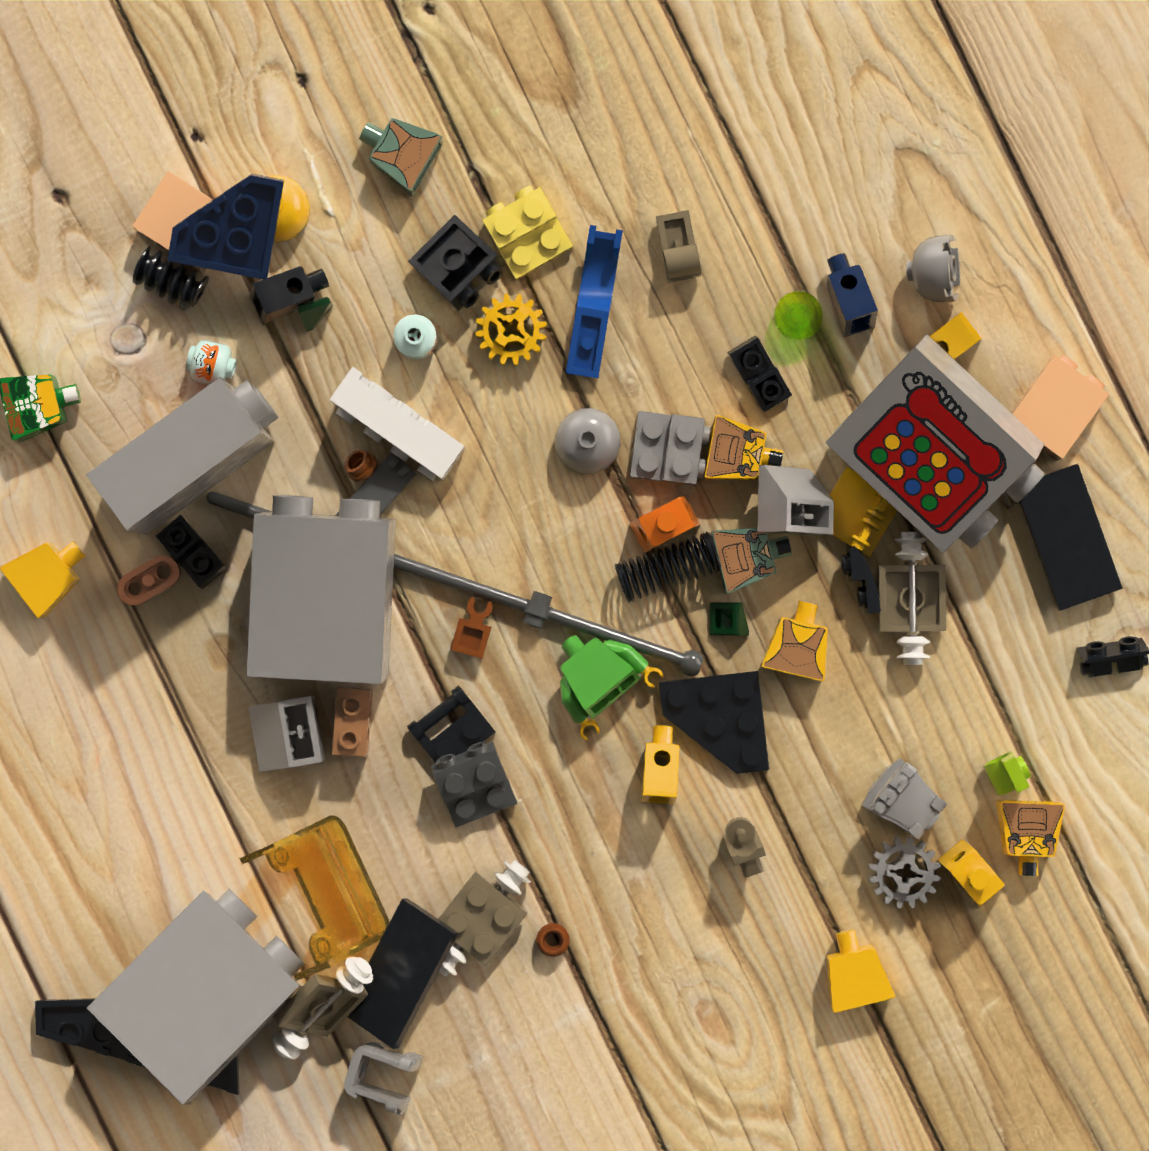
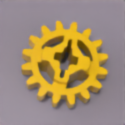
[475,293,547,366]

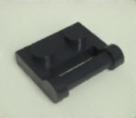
[407,685,496,763]

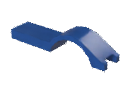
[566,225,623,378]

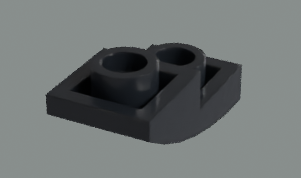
[727,336,792,412]
[156,515,227,590]
[841,547,881,613]

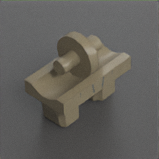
[723,817,766,877]

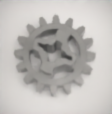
[868,836,941,909]

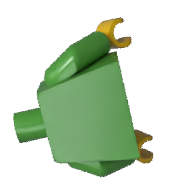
[560,635,663,740]

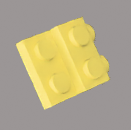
[482,186,573,281]

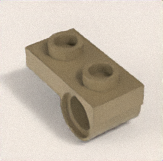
[656,210,701,283]

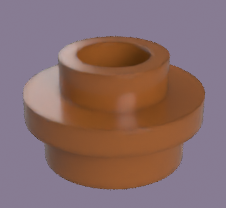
[345,449,377,482]
[536,923,570,957]

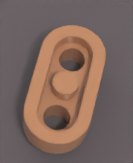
[117,555,181,606]

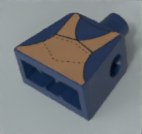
[827,253,878,338]

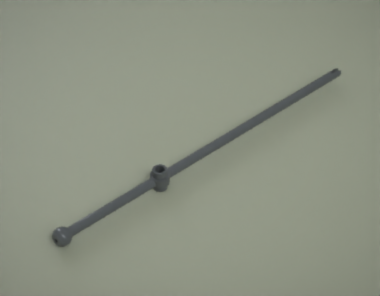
[206,492,703,676]

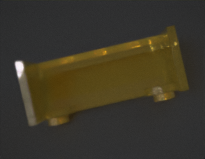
[239,815,389,981]

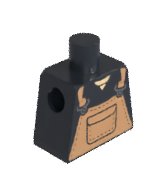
[250,266,329,325]

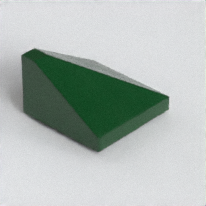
[297,297,333,332]
[710,602,749,636]

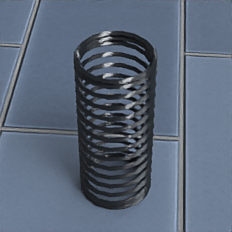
[615,531,721,603]

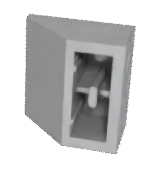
[757,465,834,535]
[248,695,325,772]

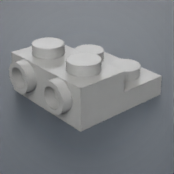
[630,411,710,486]

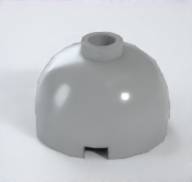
[906,235,960,302]
[555,408,621,474]

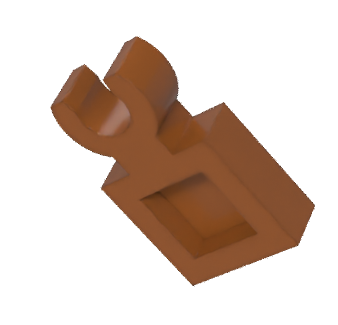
[451,597,493,659]

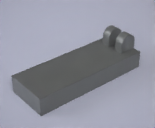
[336,452,417,517]

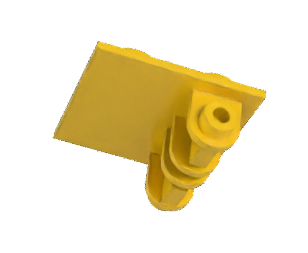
[830,467,897,557]

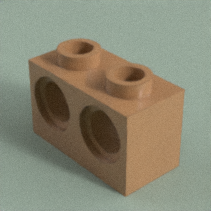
[332,687,373,757]

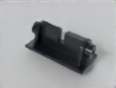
[1077,636,1149,678]

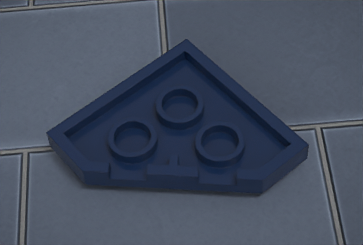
[167,173,285,279]

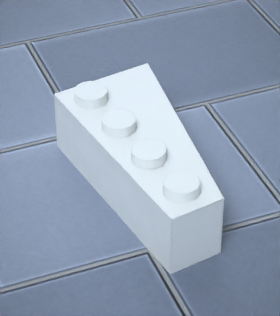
[329,367,465,481]

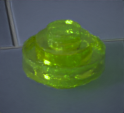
[773,291,823,341]

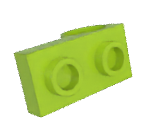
[983,751,1032,796]

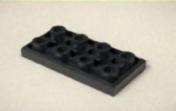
[1019,464,1123,611]
[347,898,459,1049]

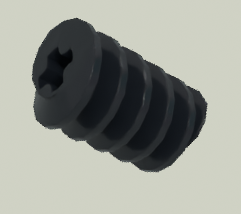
[132,245,209,311]

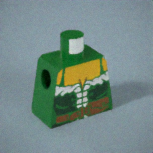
[0,374,81,443]

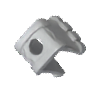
[862,758,947,840]
[344,1042,424,1115]

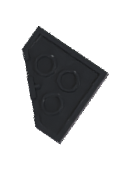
[659,671,769,774]

